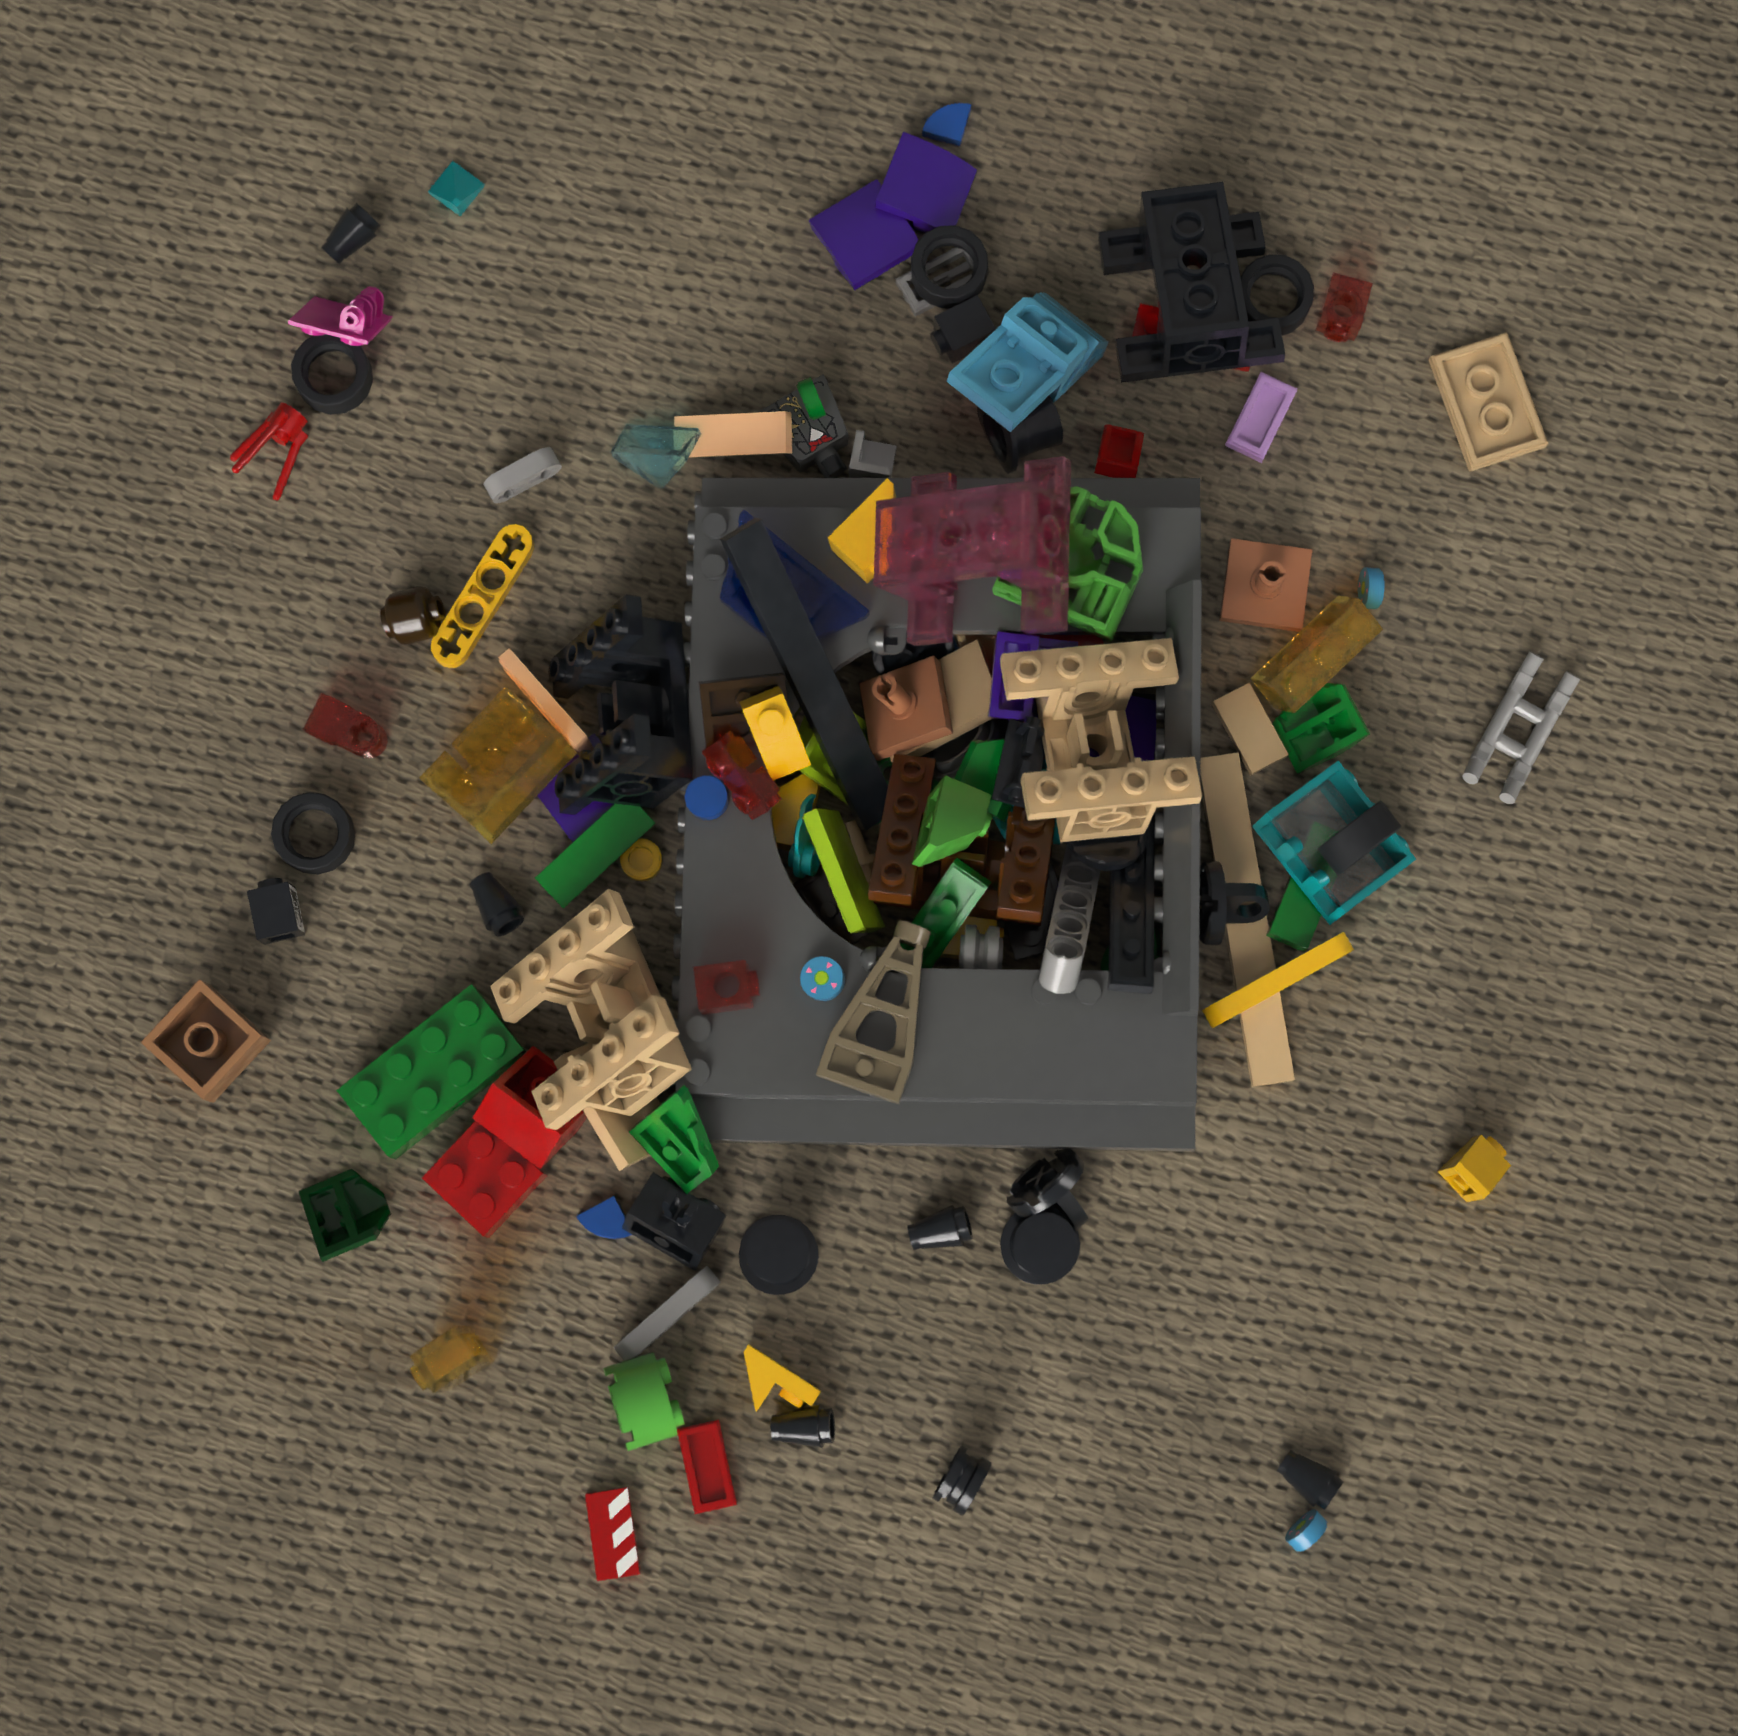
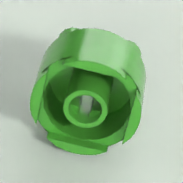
[603,1352,685,1451]

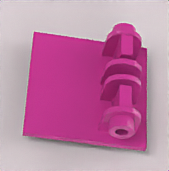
[288,286,392,346]

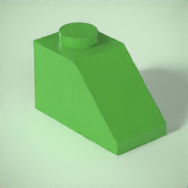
[912,775,992,867]

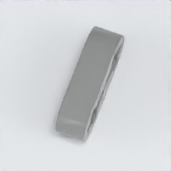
[484,447,562,503]

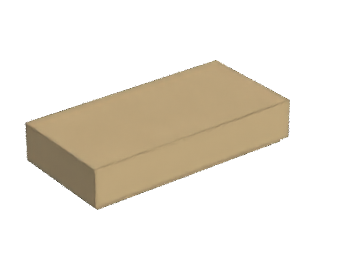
[1212,682,1289,776]

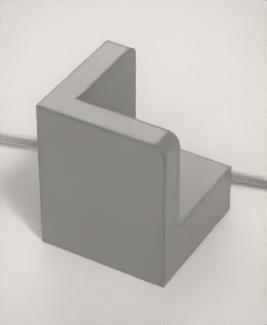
[849,430,897,478]

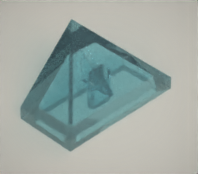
[611,424,701,489]

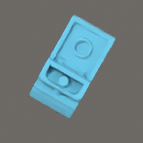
[947,292,1108,432]

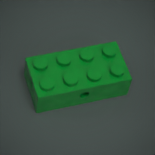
[336,984,527,1160]

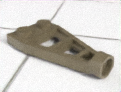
[816,921,931,1104]

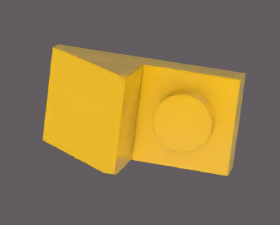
[744,1344,821,1412]

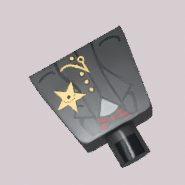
[759,374,849,478]

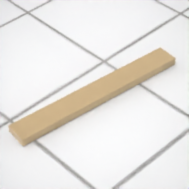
[1200,752,1295,1087]

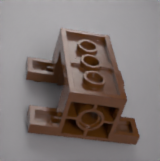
[868,754,1055,926]

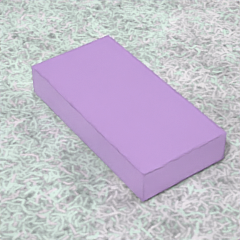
[1225,372,1298,463]

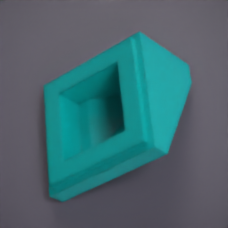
[428,161,485,216]

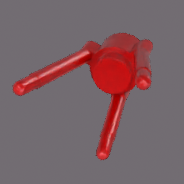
[230,402,308,500]

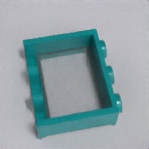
[1252,761,1416,925]

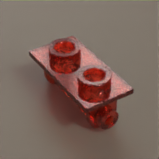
[701,730,782,820]

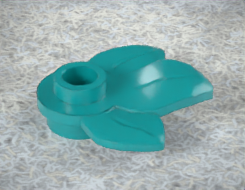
[788,794,820,878]

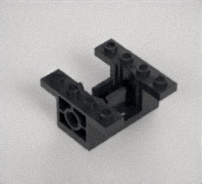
[1098,182,1285,383]
[548,594,693,815]

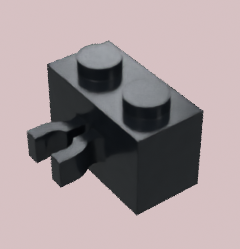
[622,1173,726,1271]

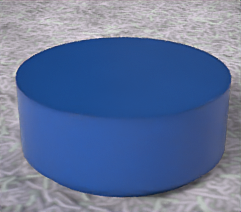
[685,775,729,820]

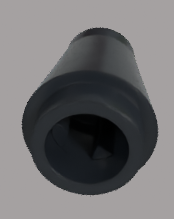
[321,203,381,264]
[470,872,524,937]
[907,1205,973,1250]
[770,1404,835,1448]
[1277,1450,1344,1510]

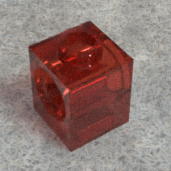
[1315,272,1373,342]
[693,960,760,1015]

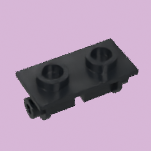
[991,716,1045,808]

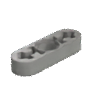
[614,1266,721,1361]

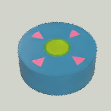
[1358,567,1385,609]
[800,956,845,1001]
[1285,1509,1327,1552]

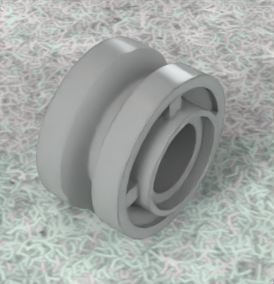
[959,924,1004,969]

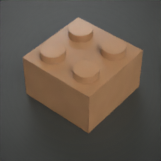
[140,979,271,1103]

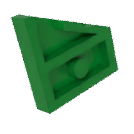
[629,1085,719,1194]

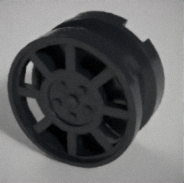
[932,1445,992,1516]

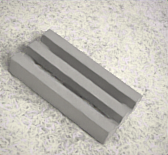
[895,247,973,317]

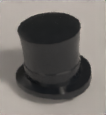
[977,396,1063,474]
[1000,1208,1080,1285]
[739,1215,819,1295]

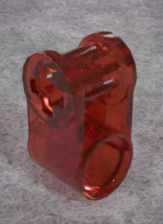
[302,693,388,759]

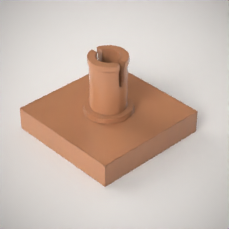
[1219,538,1312,632]
[859,655,953,761]

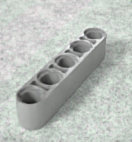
[1039,845,1100,994]

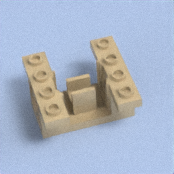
[1000,638,1203,842]
[490,889,692,1130]

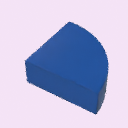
[922,103,971,146]
[576,1196,632,1239]

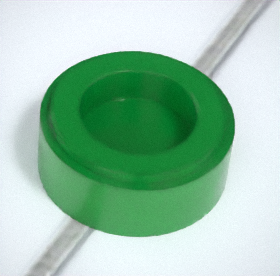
[796,377,826,421]

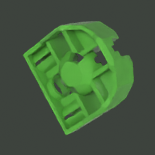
[992,486,1143,642]

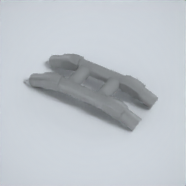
[1462,651,1580,804]

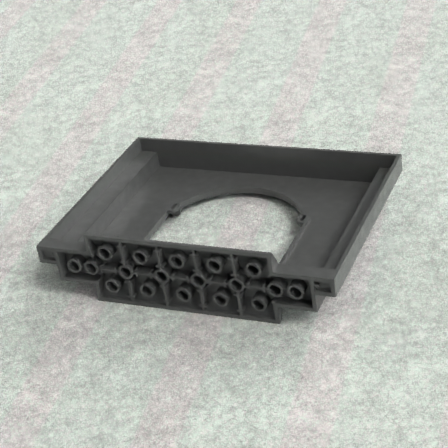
[671,478,1202,1152]

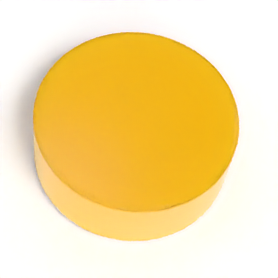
[620,838,662,881]

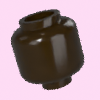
[380,586,446,645]

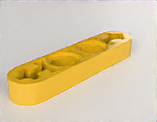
[431,524,534,668]
[1202,932,1354,1029]

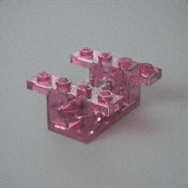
[874,456,1071,646]

